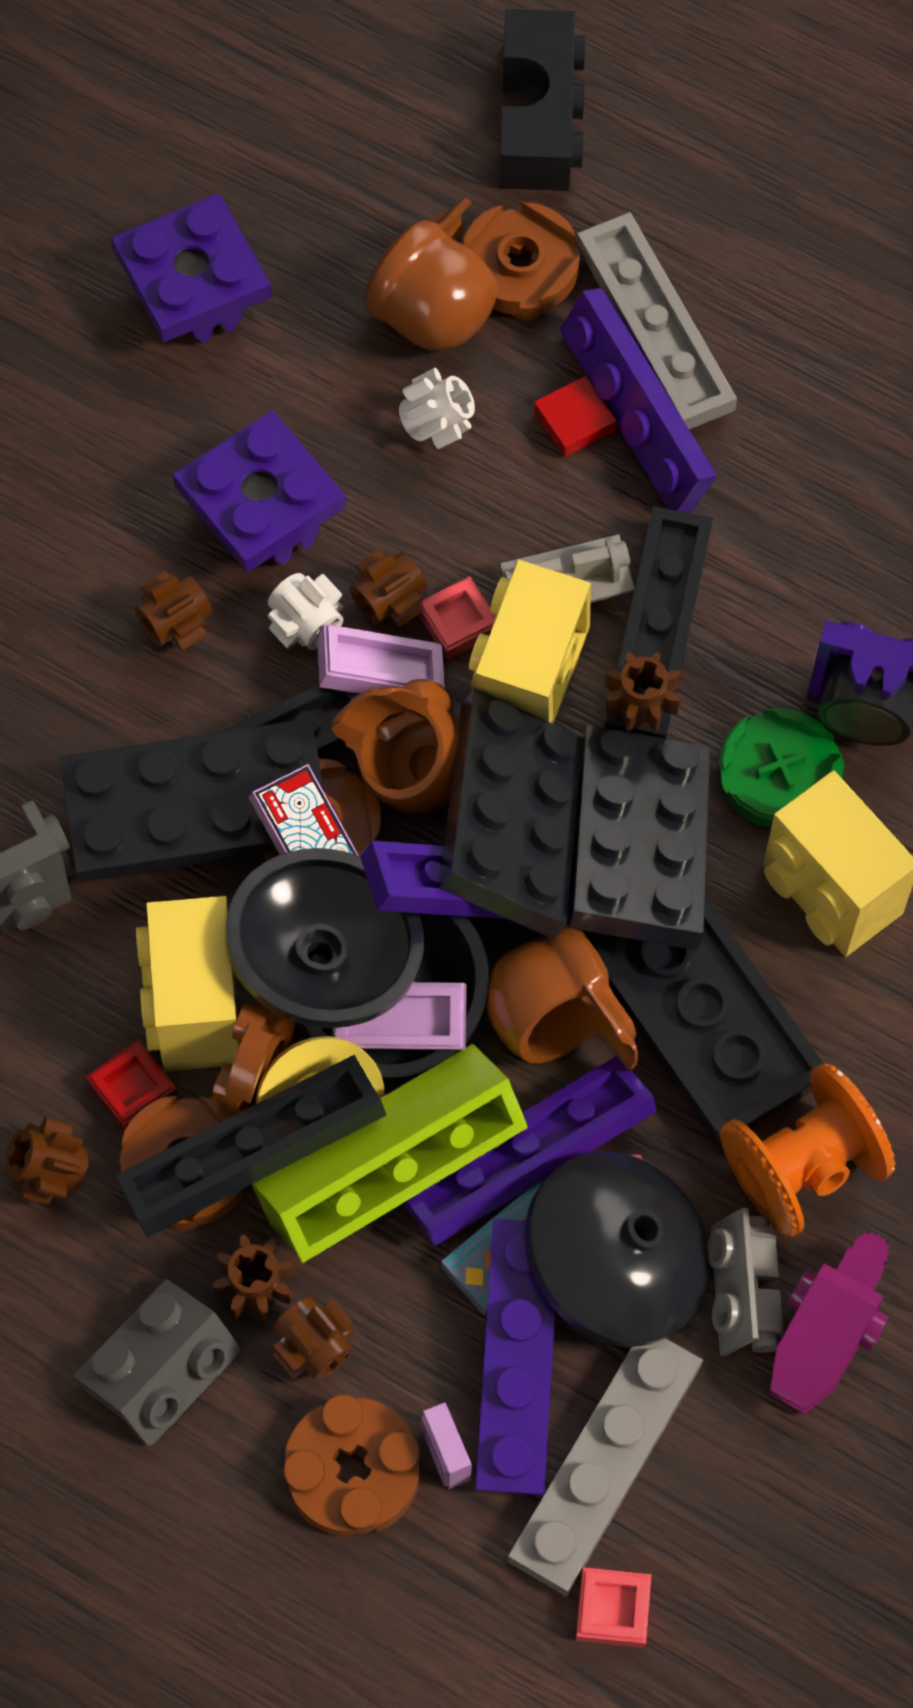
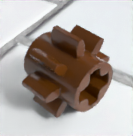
[350,549,427,628]
[135,570,212,651]
[605,652,681,732]
[5,1117,88,1204]
[213,1235,296,1322]
[272,1296,355,1381]

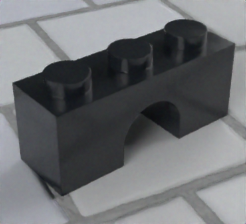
[499,9,585,191]

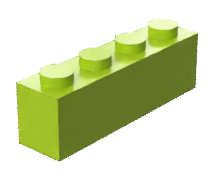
[251,1044,528,1263]

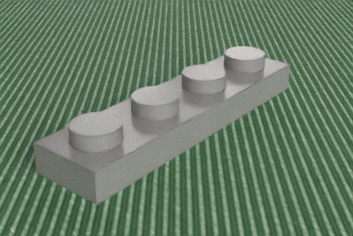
[577,212,737,429]
[508,1338,703,1597]

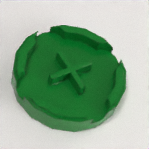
[717,707,845,828]

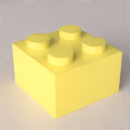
[469,559,591,724]
[763,770,913,958]
[136,896,240,1072]

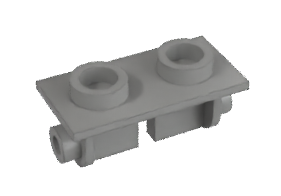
[500,534,635,603]
[707,1208,785,1356]

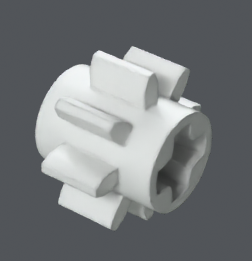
[399,368,475,449]
[267,573,343,650]

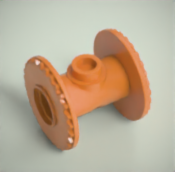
[720,1063,895,1237]

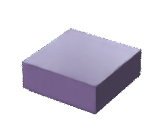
[421,1402,472,1490]

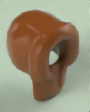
[365,198,498,351]
[331,679,459,815]
[485,922,638,1071]

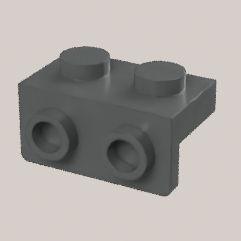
[0,799,75,934]
[73,1279,241,1446]

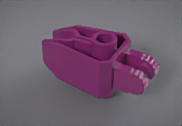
[769,1231,890,1415]

